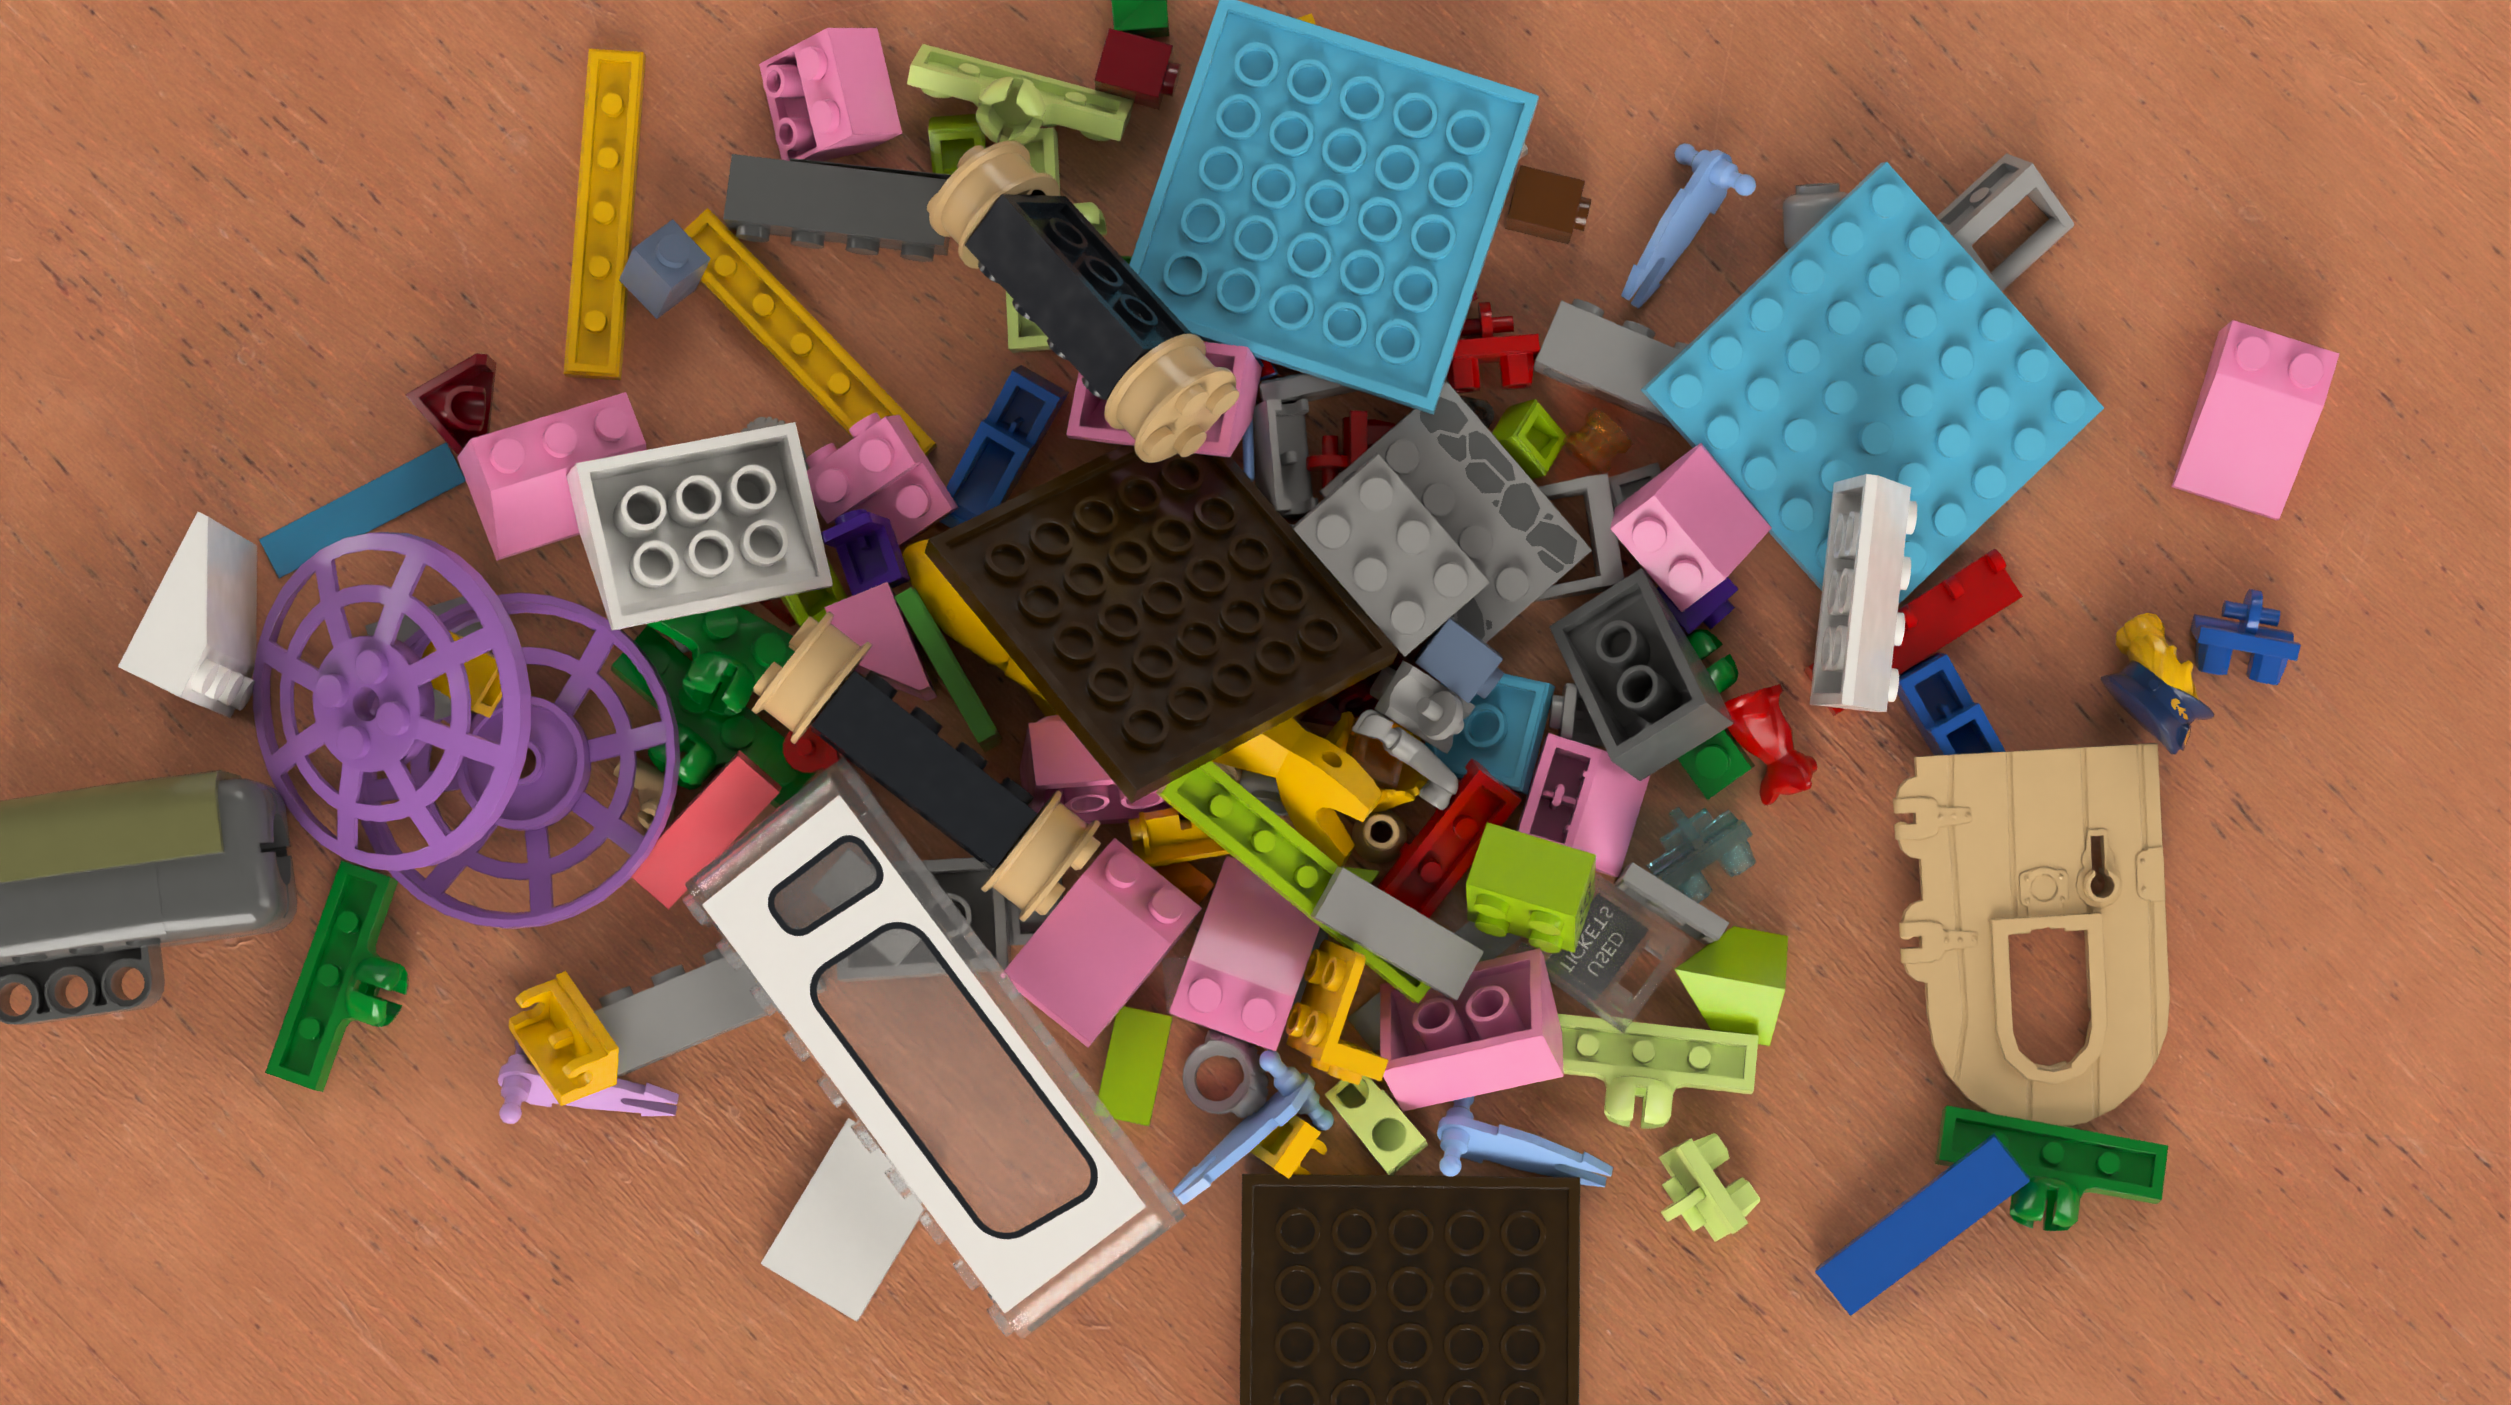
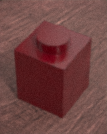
[1094,28,1181,110]

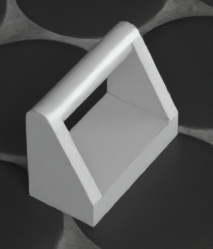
[1936,153,2074,291]
[1534,473,1624,602]

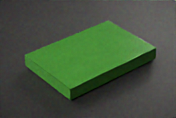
[894,587,1002,752]

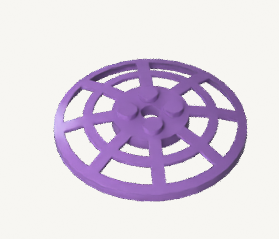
[253,532,531,871]
[359,593,680,929]

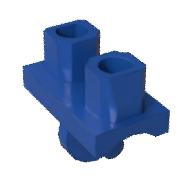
[2190,589,2301,685]

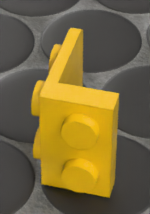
[1286,940,1389,1085]

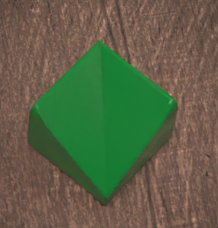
[1111,0,1170,38]

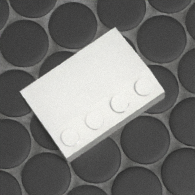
[566,422,833,631]
[1810,474,1917,712]
[118,512,257,718]

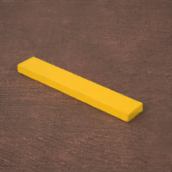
[563,49,646,380]
[684,208,937,456]

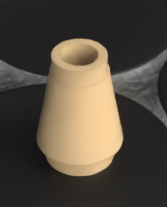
[1352,810,1407,864]

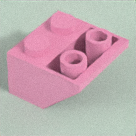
[759,28,902,162]
[1516,733,1650,878]

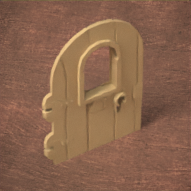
[1893,743,2170,1127]

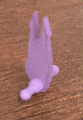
[498,1040,679,1124]

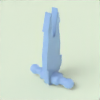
[1621,143,1756,308]
[1172,1050,1334,1205]
[1437,1096,1613,1187]

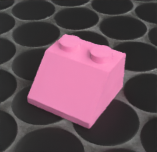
[1610,443,1772,612]
[824,582,937,701]

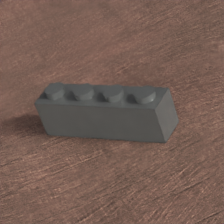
[723,154,950,262]

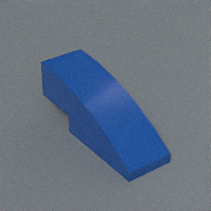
[939,365,1069,528]
[1897,653,2006,755]

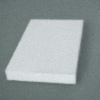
[760,1118,926,1322]

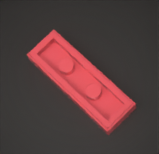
[631,750,782,910]

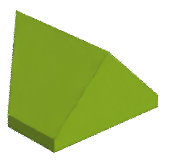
[1674,926,1788,1046]

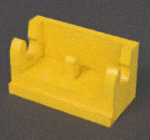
[509,971,619,1106]

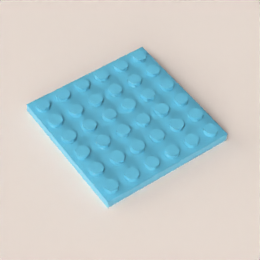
[1129,0,1539,415]
[1641,162,2104,605]

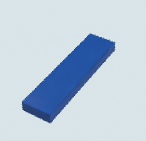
[1815,1133,2030,1316]

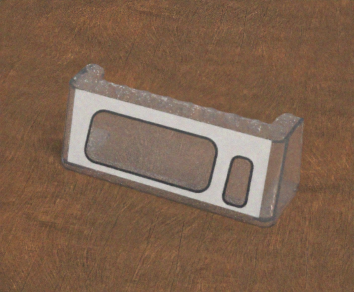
[682,756,1188,1339]

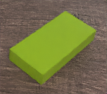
[1094,1006,1173,1127]

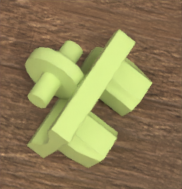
[1658,1133,1760,1242]

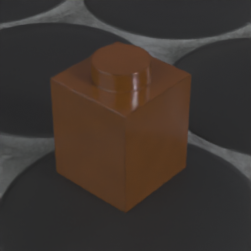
[1505,165,1592,244]

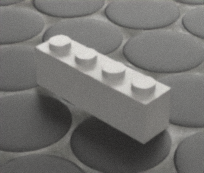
[1533,299,1689,431]
[594,921,828,1076]

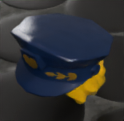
[2101,613,2214,755]

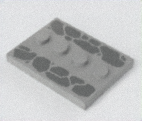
[1319,381,1592,643]

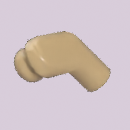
[613,757,676,829]

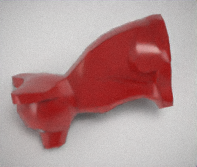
[1724,684,1818,806]

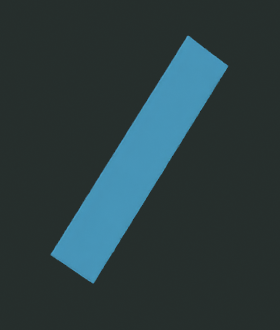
[259,443,466,578]

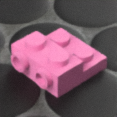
[805,412,959,548]

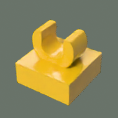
[1250,1115,1327,1179]

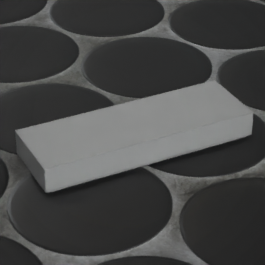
[1310,867,1484,1001]

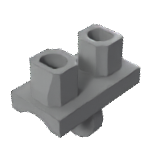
[1370,661,1475,754]

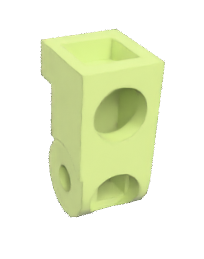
[1324,1076,1428,1175]

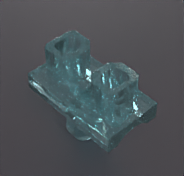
[1646,807,1756,903]

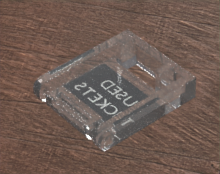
[1515,872,1691,1034]

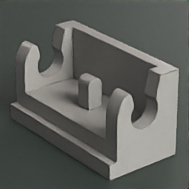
[1253,399,1318,518]

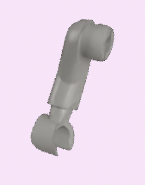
[1352,709,1458,810]

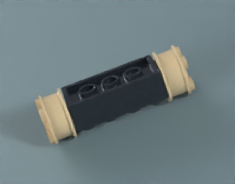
[927,141,1239,463]
[751,611,1101,922]

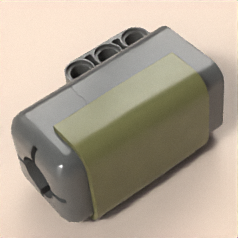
[0,770,297,1025]

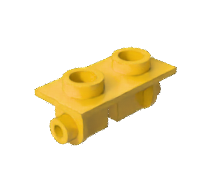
[1128,808,1230,867]

